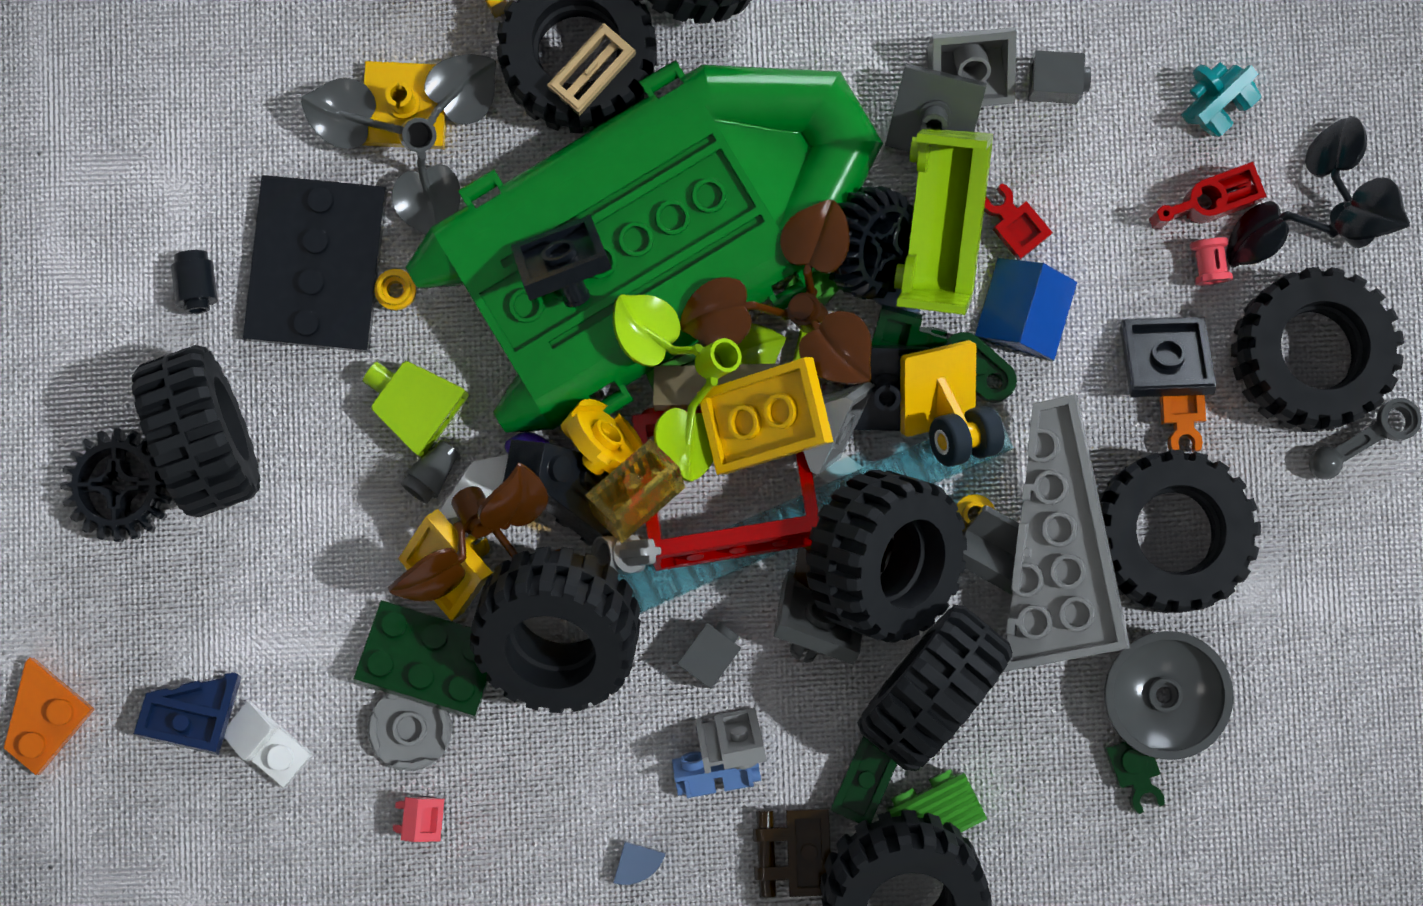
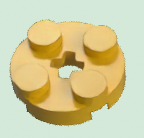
[561,399,643,476]

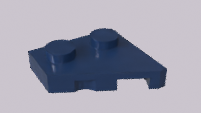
[133,673,241,756]

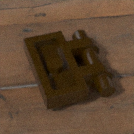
[753,808,831,897]

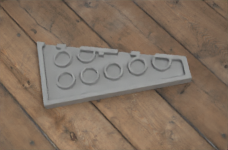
[1003,394,1130,672]

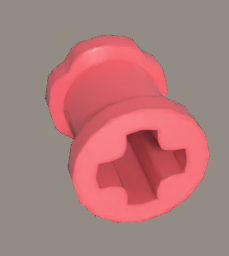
[1190,237,1233,286]

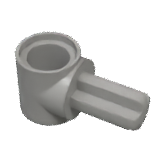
[591,534,661,574]

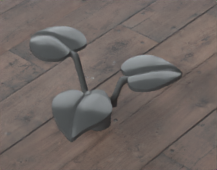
[301,54,496,235]

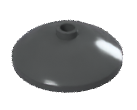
[1104,631,1234,760]

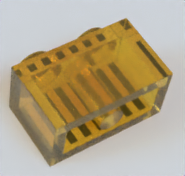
[585,439,685,544]

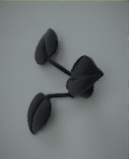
[1227,116,1410,268]

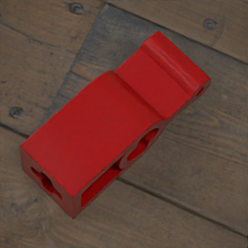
[1149,162,1267,229]

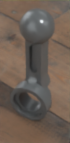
[1309,398,1422,480]

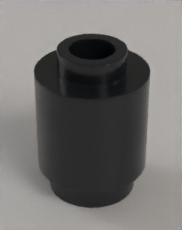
[171,250,218,314]

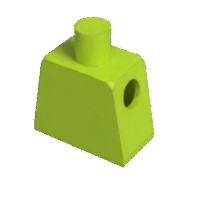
[362,360,470,458]

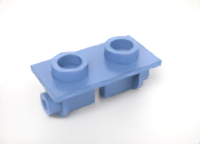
[672,751,761,799]

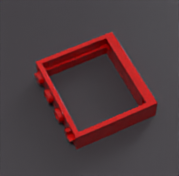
[632,407,820,571]

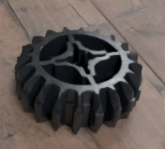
[829,186,914,300]
[60,428,175,542]

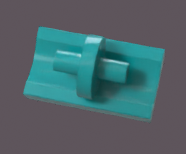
[1181,62,1262,137]

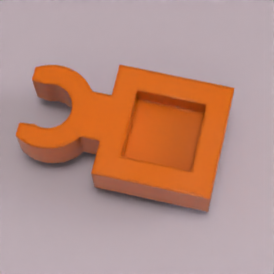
[1159,395,1206,452]

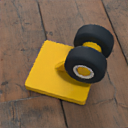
[900,340,1005,467]

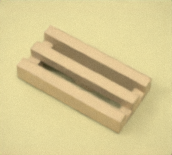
[547,23,636,116]

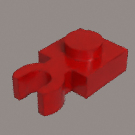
[984,183,1053,260]

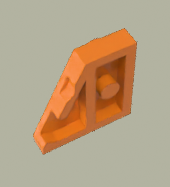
[4,658,95,775]

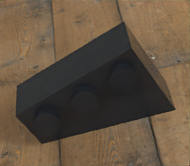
[503,439,638,546]

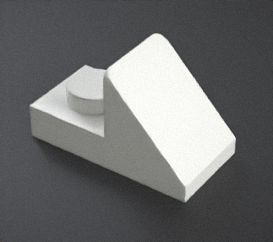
[224,701,313,788]

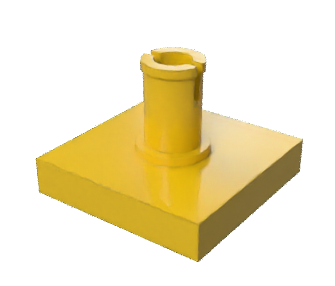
[362,61,447,150]
[398,509,493,621]

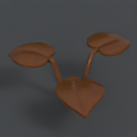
[680,200,872,384]
[387,463,561,602]

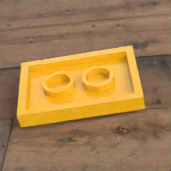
[697,357,834,475]

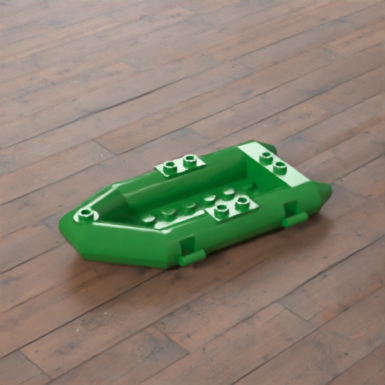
[405,60,883,433]

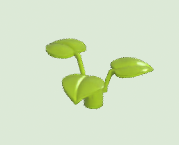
[613,294,786,482]

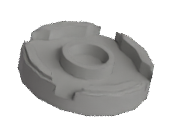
[367,693,453,771]

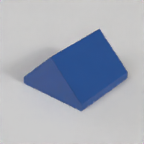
[975,258,1077,361]

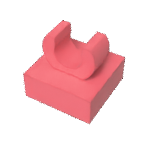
[393,797,445,842]

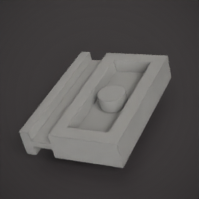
[695,707,767,774]

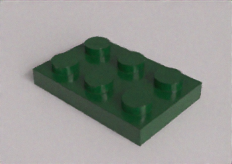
[353,600,488,720]

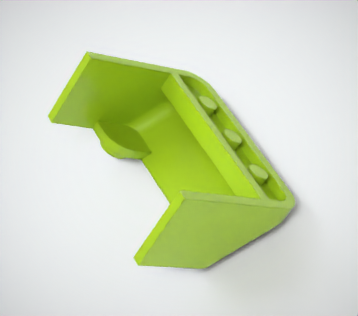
[894,129,993,315]

